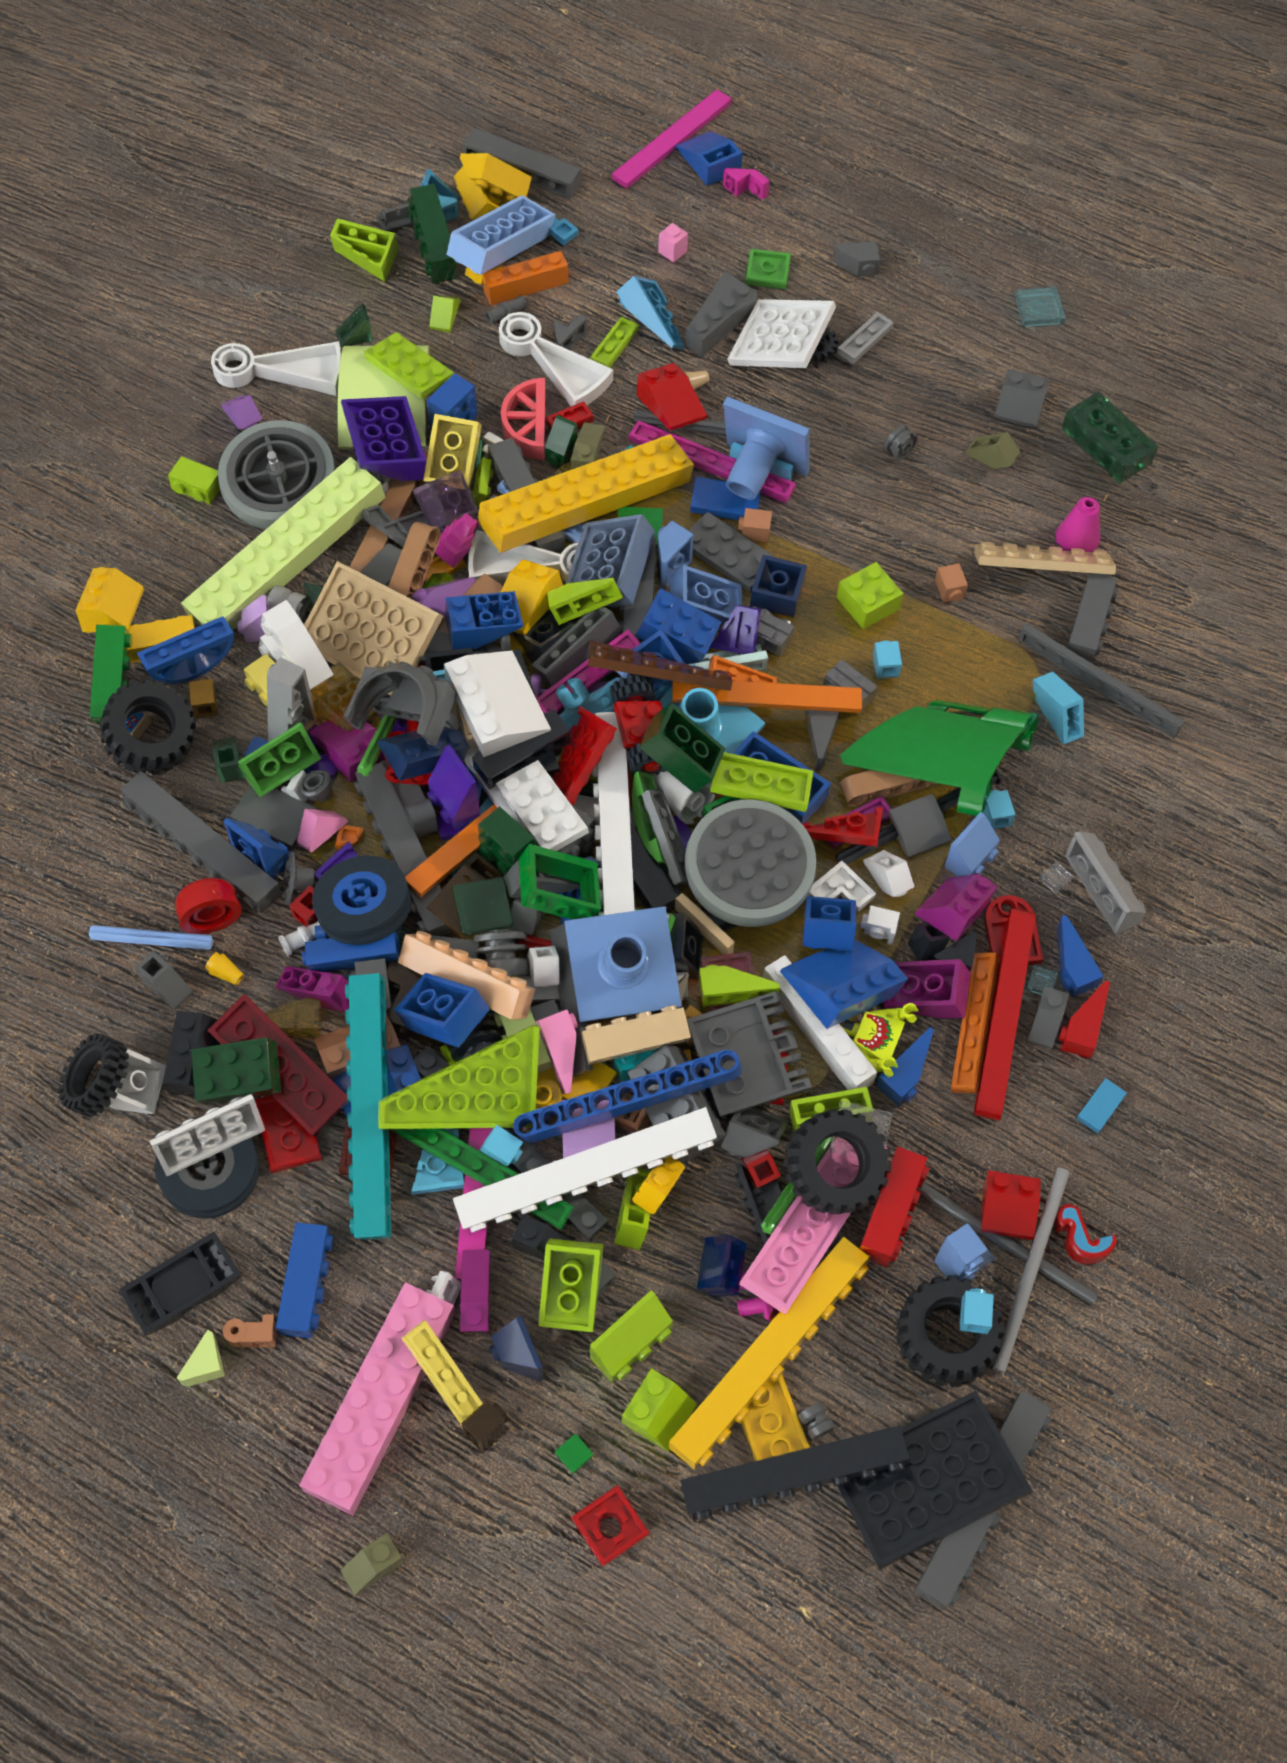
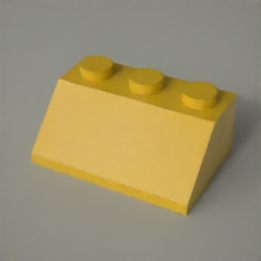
[460,153,532,202]
[454,166,508,221]
[76,567,144,632]

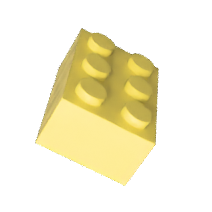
[423,414,482,491]

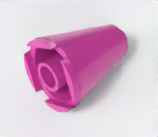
[1055,497,1100,552]

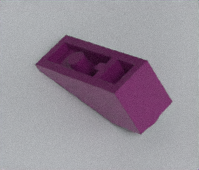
[460,1250,490,1333]

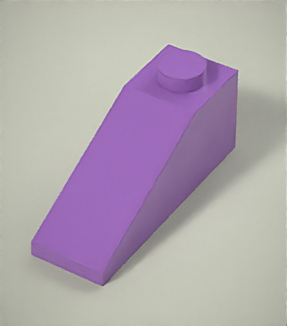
[412,577,476,617]

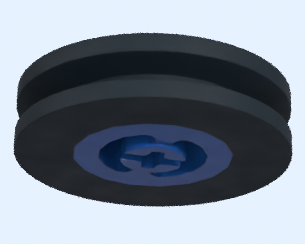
[312,856,411,945]

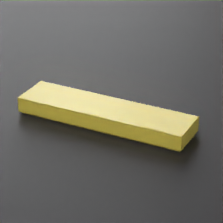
[401,1320,483,1427]

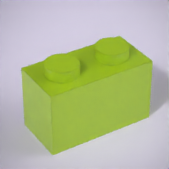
[168,456,220,504]

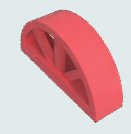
[501,378,546,460]

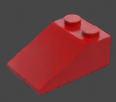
[636,363,707,431]

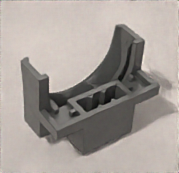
[343,662,460,747]

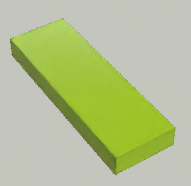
[589,317,639,368]

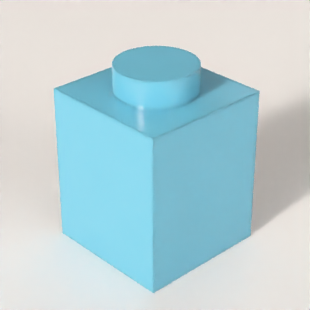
[872,640,902,679]
[983,790,1015,829]
[479,1125,523,1167]
[960,1288,994,1334]

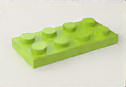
[364,332,454,399]
[710,752,813,812]

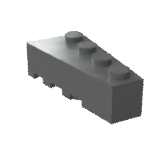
[685,271,757,358]

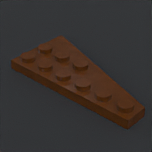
[588,640,733,691]

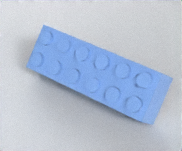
[447,195,556,275]

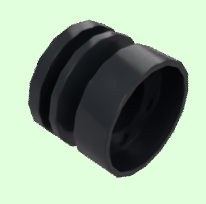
[446,1019,502,1062]

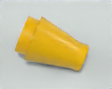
[205,952,244,986]

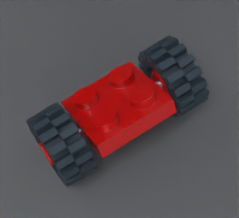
[610,674,666,775]

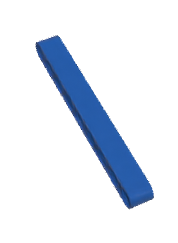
[513,1050,742,1143]

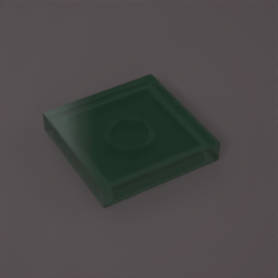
[453,877,513,936]

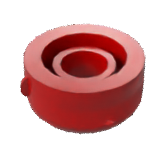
[175,878,242,934]

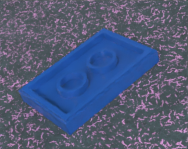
[690,477,760,520]

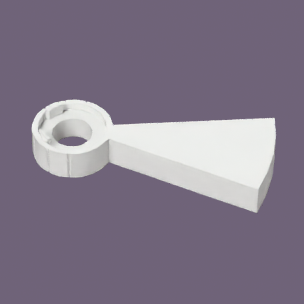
[499,312,613,407]
[211,342,341,396]
[468,530,579,584]

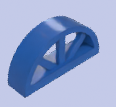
[137,616,234,684]

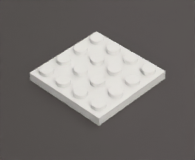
[728,299,836,368]

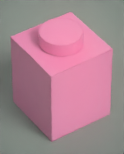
[658,223,688,263]

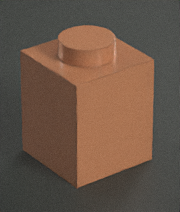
[738,508,772,543]
[935,563,968,603]

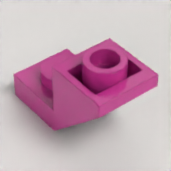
[723,168,769,200]

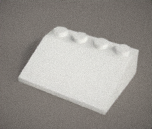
[444,651,551,757]
[150,1094,265,1176]

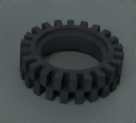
[58,1033,129,1117]

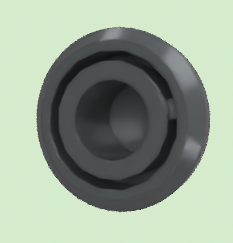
[300,770,332,802]

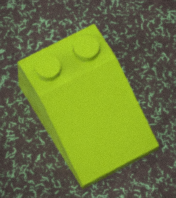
[538,1239,604,1332]

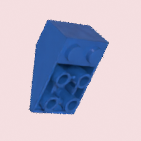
[676,131,743,186]
[445,591,523,650]

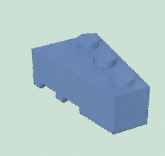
[934,1223,995,1282]

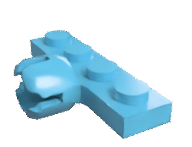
[556,677,619,736]

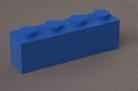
[276,1222,334,1339]

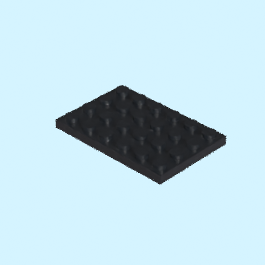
[837,1390,1032,1570]

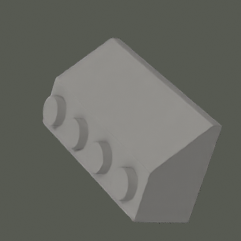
[1065,832,1146,935]

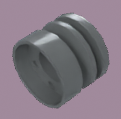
[473,929,529,976]

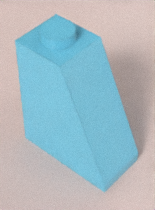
[1033,672,1084,744]

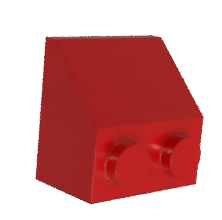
[980,1170,1041,1240]

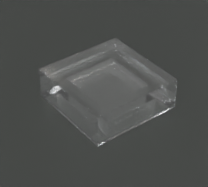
[1039,861,1074,895]

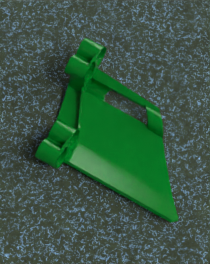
[840,700,1039,816]

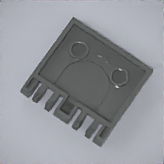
[686,992,813,1118]

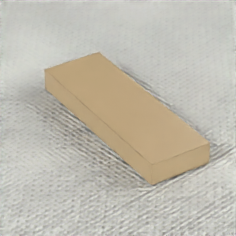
[675,893,734,958]

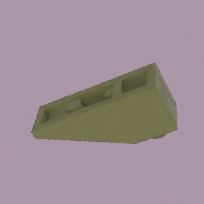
[571,422,606,470]

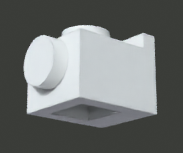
[860,906,900,945]

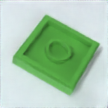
[745,249,791,289]

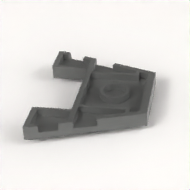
[361,487,448,547]

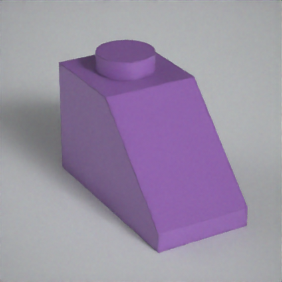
[221,395,262,429]

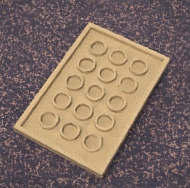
[304,561,443,695]

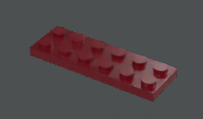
[208,993,349,1137]

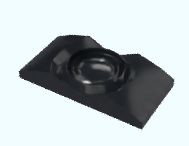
[119,1231,242,1336]

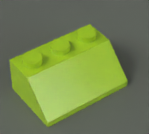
[590,1290,673,1383]

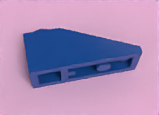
[1057,915,1104,998]
[876,1027,934,1107]

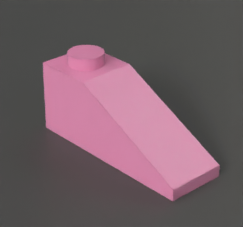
[536,1010,578,1094]

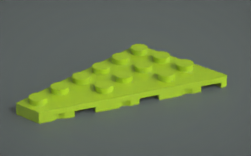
[378,1025,540,1129]

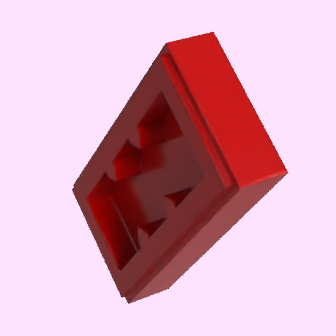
[546,401,594,429]

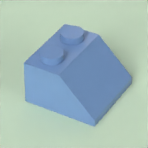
[656,521,694,590]
[944,812,1000,876]

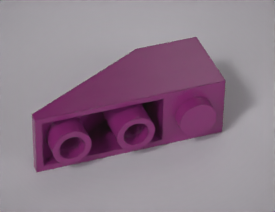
[275,966,349,1012]

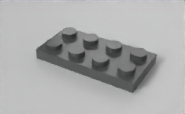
[689,512,776,592]

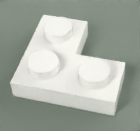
[807,861,876,912]

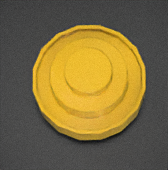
[536,1078,563,1109]

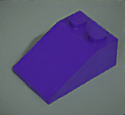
[427,744,480,830]

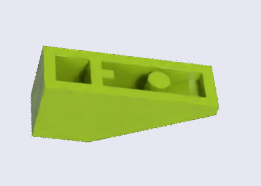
[547,578,623,625]
[699,965,780,1007]
[614,1168,651,1250]

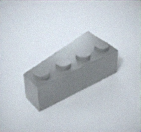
[267,657,317,742]

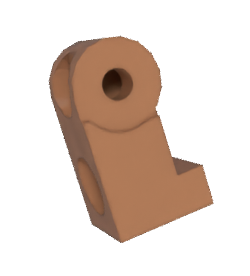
[223,1314,277,1348]

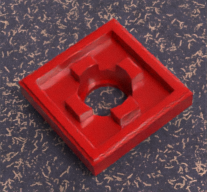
[571,1485,650,1568]

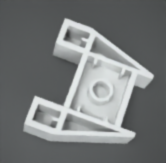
[258,600,334,701]

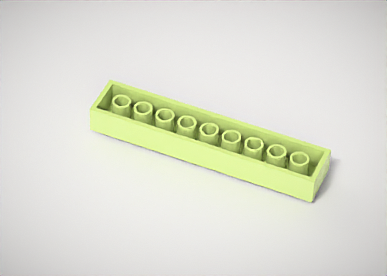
[181,457,386,631]

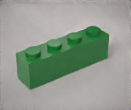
[89,624,132,722]

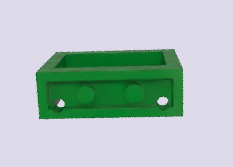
[519,844,601,920]

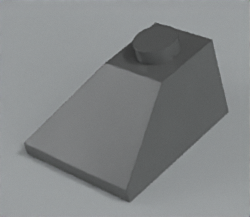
[721,1107,789,1158]

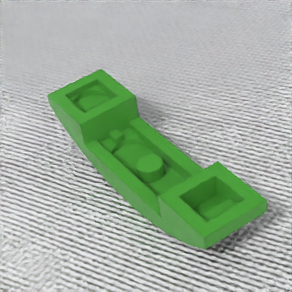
[632,771,666,864]

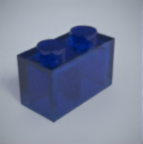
[697,1235,747,1297]

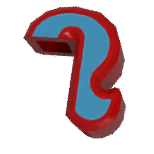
[1053,1204,1117,1264]

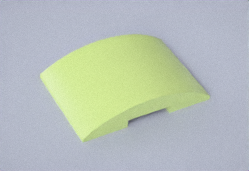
[338,345,429,450]

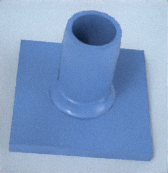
[723,397,810,500]
[564,906,682,1023]

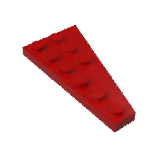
[536,706,617,846]

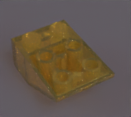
[310,662,377,731]

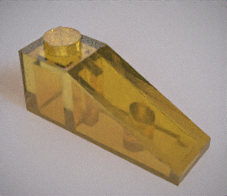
[265,998,323,1038]

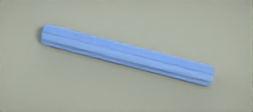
[89,925,213,950]

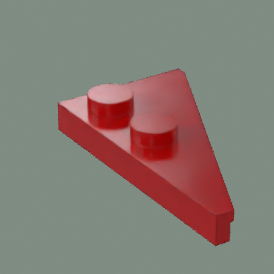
[802,807,883,847]

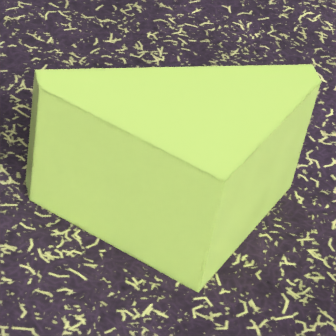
[177,1330,225,1387]

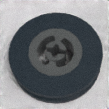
[155,1116,260,1218]

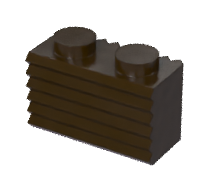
[462,1400,508,1453]

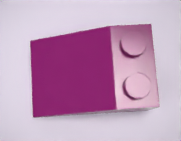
[308,710,386,783]
[883,959,971,1019]

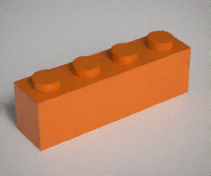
[482,251,569,306]

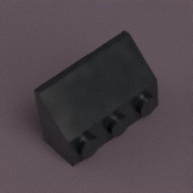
[163,1011,222,1096]

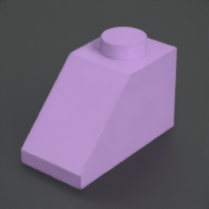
[238,595,269,643]

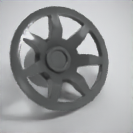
[284,851,314,905]

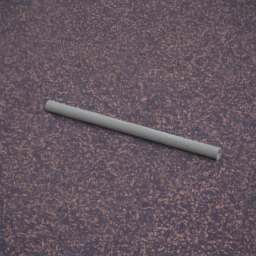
[992,1168,1070,1373]

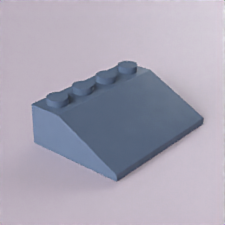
[565,514,655,607]

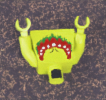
[842,1003,919,1077]

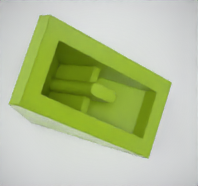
[430,295,461,333]

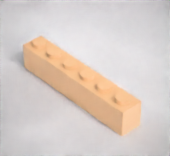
[398,931,535,1020]

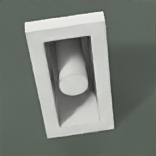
[863,850,914,897]

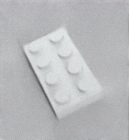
[496,760,589,851]

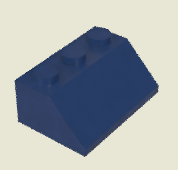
[377,728,470,781]

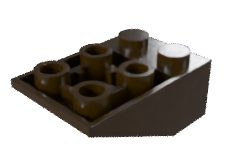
[427,852,508,940]

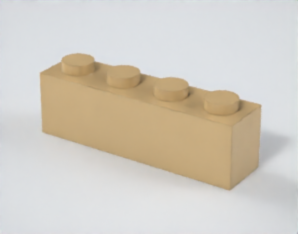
[581,1005,691,1065]

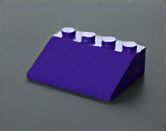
[341,396,426,481]

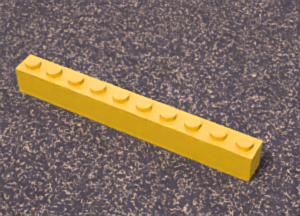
[669,1237,869,1470]

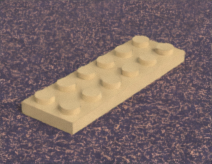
[974,542,1116,575]

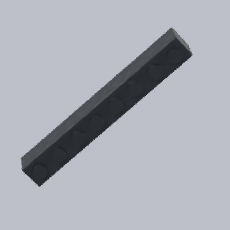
[680,1425,909,1521]

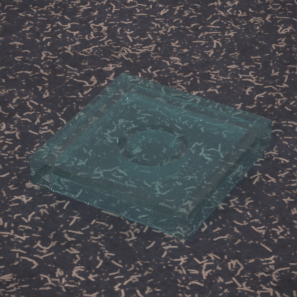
[1015,287,1066,327]

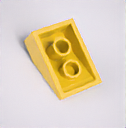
[501,559,563,635]

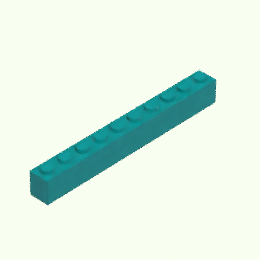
[345,973,392,1240]

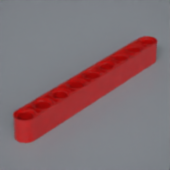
[974,908,1036,1121]

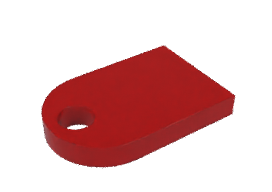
[984,895,1044,967]

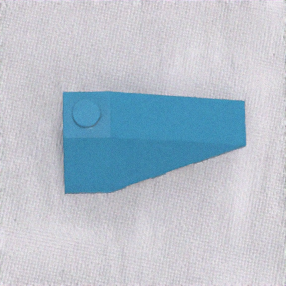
[616,276,685,349]

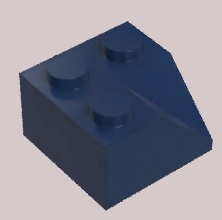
[750,555,807,617]

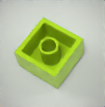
[837,562,903,629]

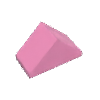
[297,809,348,852]

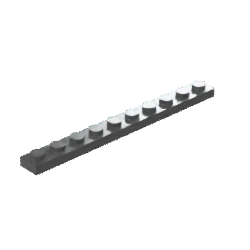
[413,1046,608,1241]

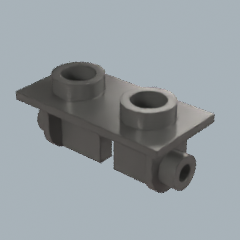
[376,203,414,231]

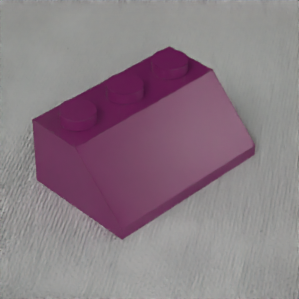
[915,873,998,941]

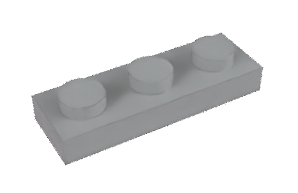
[837,312,894,364]

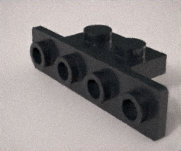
[735,1163,783,1249]

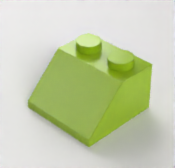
[622,1368,698,1453]

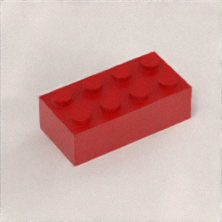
[860,1146,930,1267]

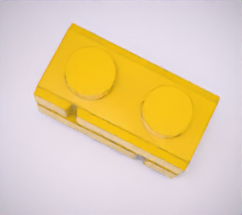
[632,1156,685,1214]

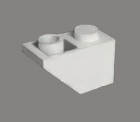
[527,946,559,988]

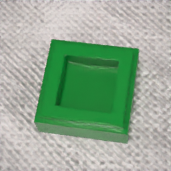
[554,1433,594,1475]

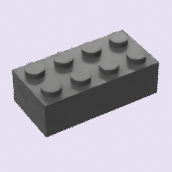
[627,1045,727,1163]

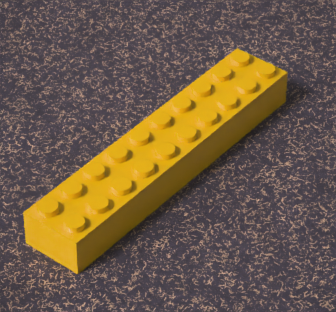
[478,434,694,553]

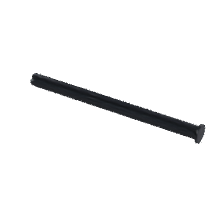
[835,769,1002,865]

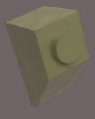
[965,432,1020,469]
[340,1533,405,1596]

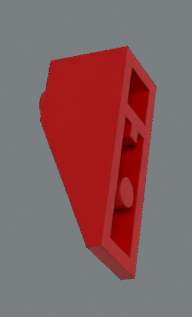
[1058,981,1110,1058]

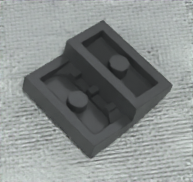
[888,793,951,858]

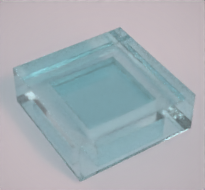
[1026,965,1058,995]

